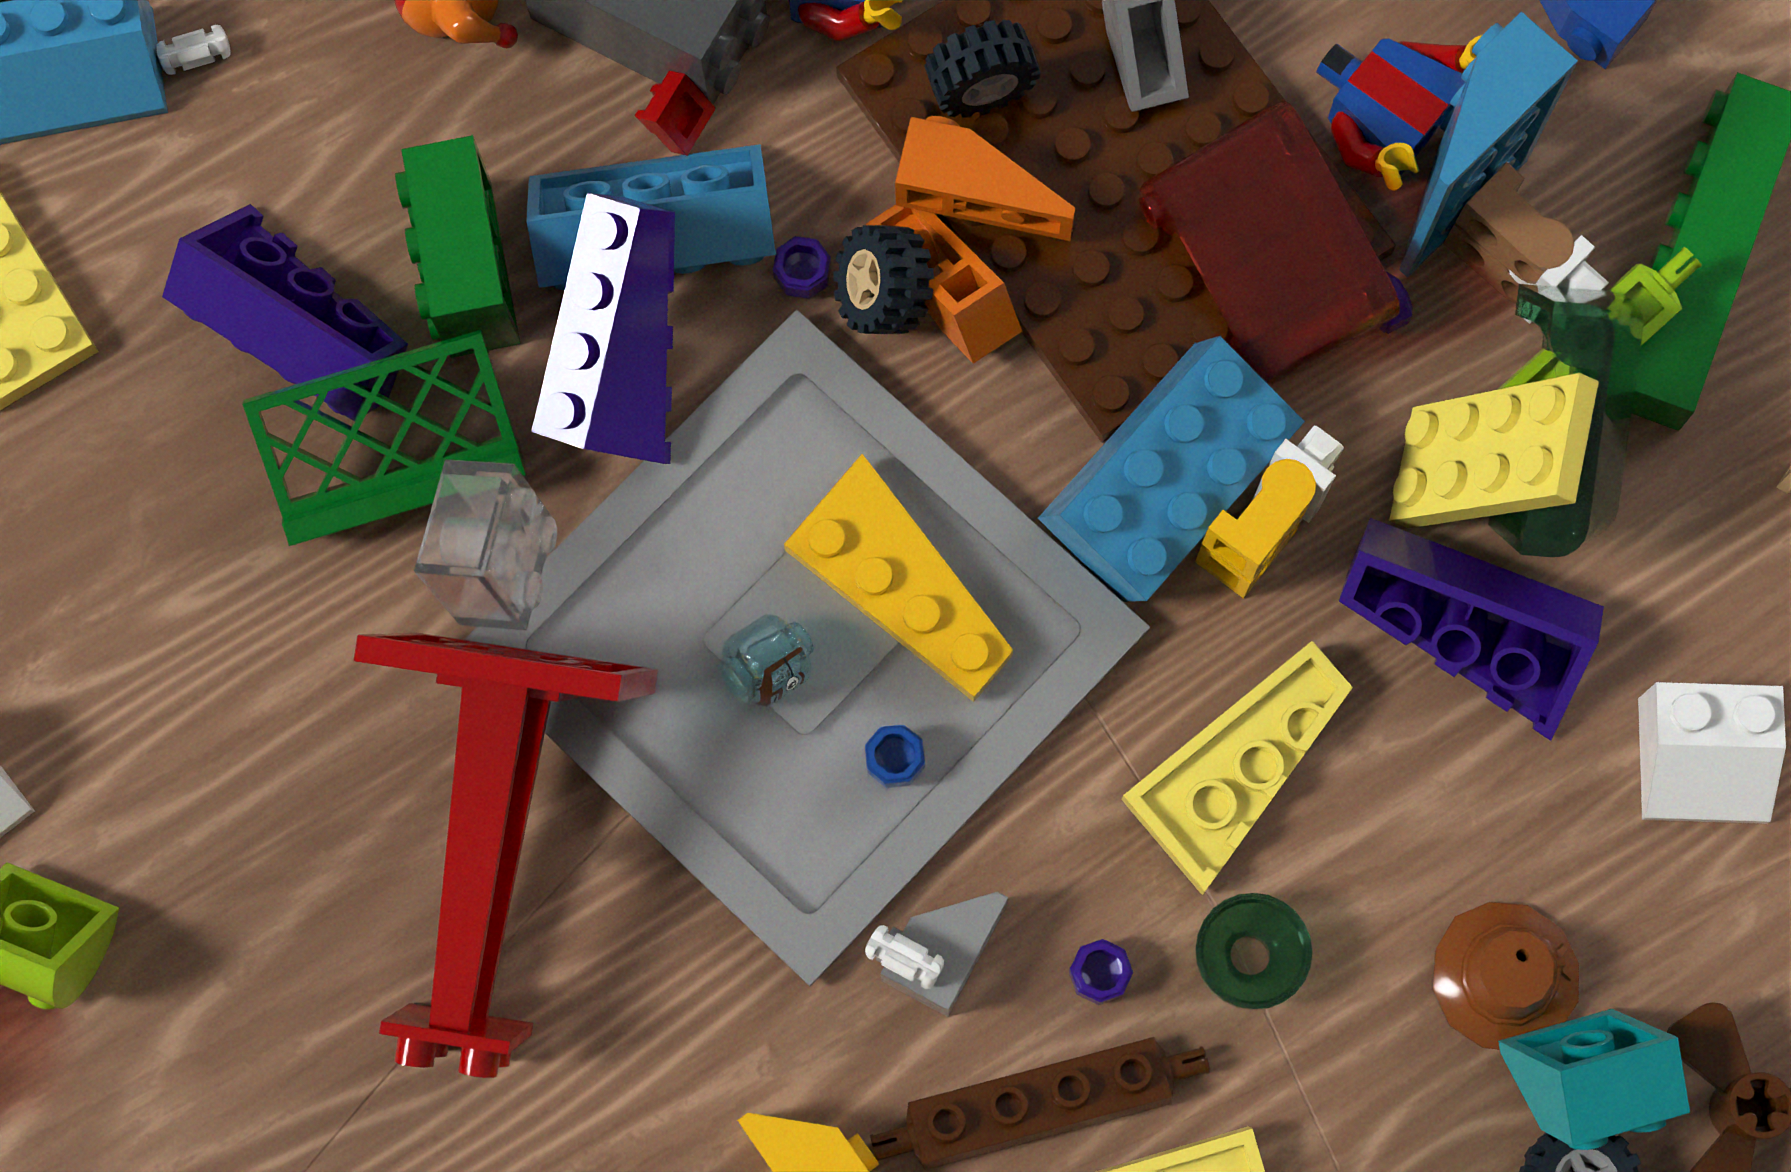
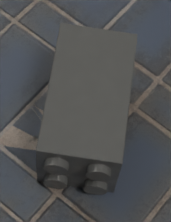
[525,0,770,105]

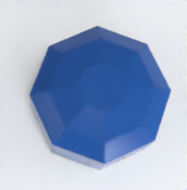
[865,725,925,788]

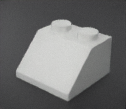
[1638,682,1786,824]

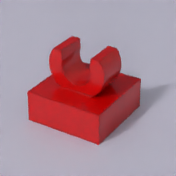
[635,70,716,156]

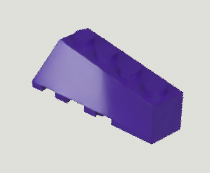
[532,193,675,464]
[162,204,408,421]
[1339,518,1604,741]

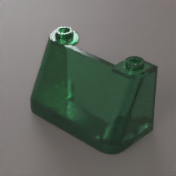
[1488,284,1643,558]

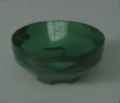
[1195,893,1313,1010]

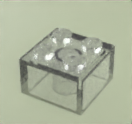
[414,459,557,631]

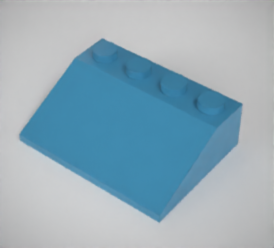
[1399,11,1578,278]

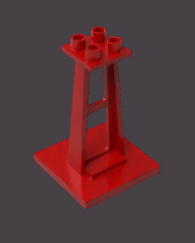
[354,632,658,1078]

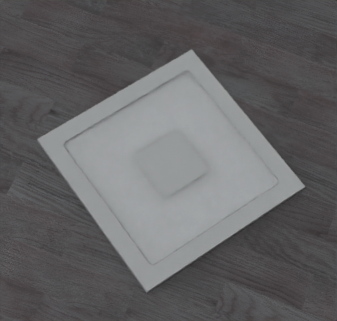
[464,309,1151,987]

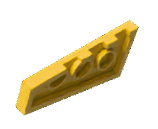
[784,454,1013,702]

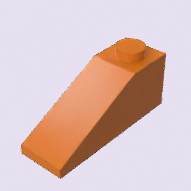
[895,116,1075,241]
[865,204,1022,364]

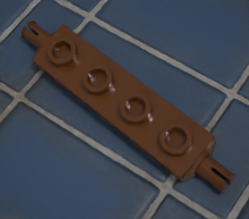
[870,1037,1210,1170]

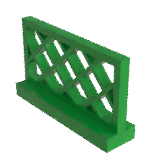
[242,330,526,546]

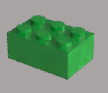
[395,135,521,358]

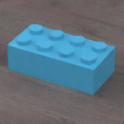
[1038,336,1305,602]

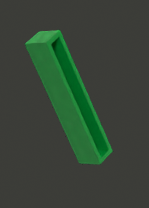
[1608,72,1791,431]

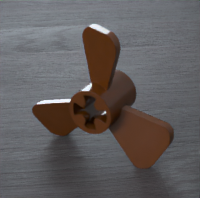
[1667,1002,1791,1172]

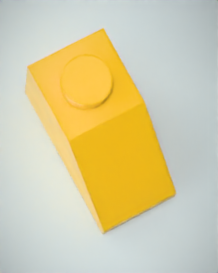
[737,1113,880,1172]

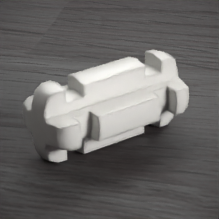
[156,25,231,75]
[865,925,944,989]

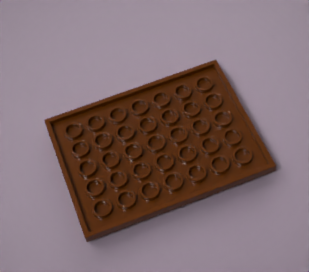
[836,0,1396,443]

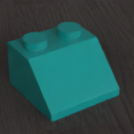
[1498,1009,1690,1150]

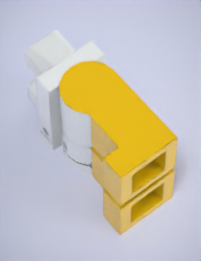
[1195,425,1344,599]

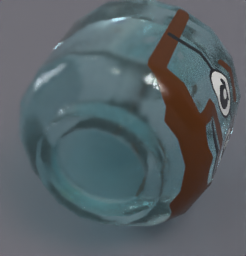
[718,614,814,707]

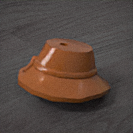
[1432,902,1579,1050]

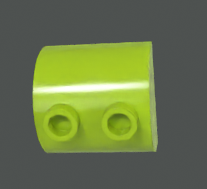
[0,862,119,1009]

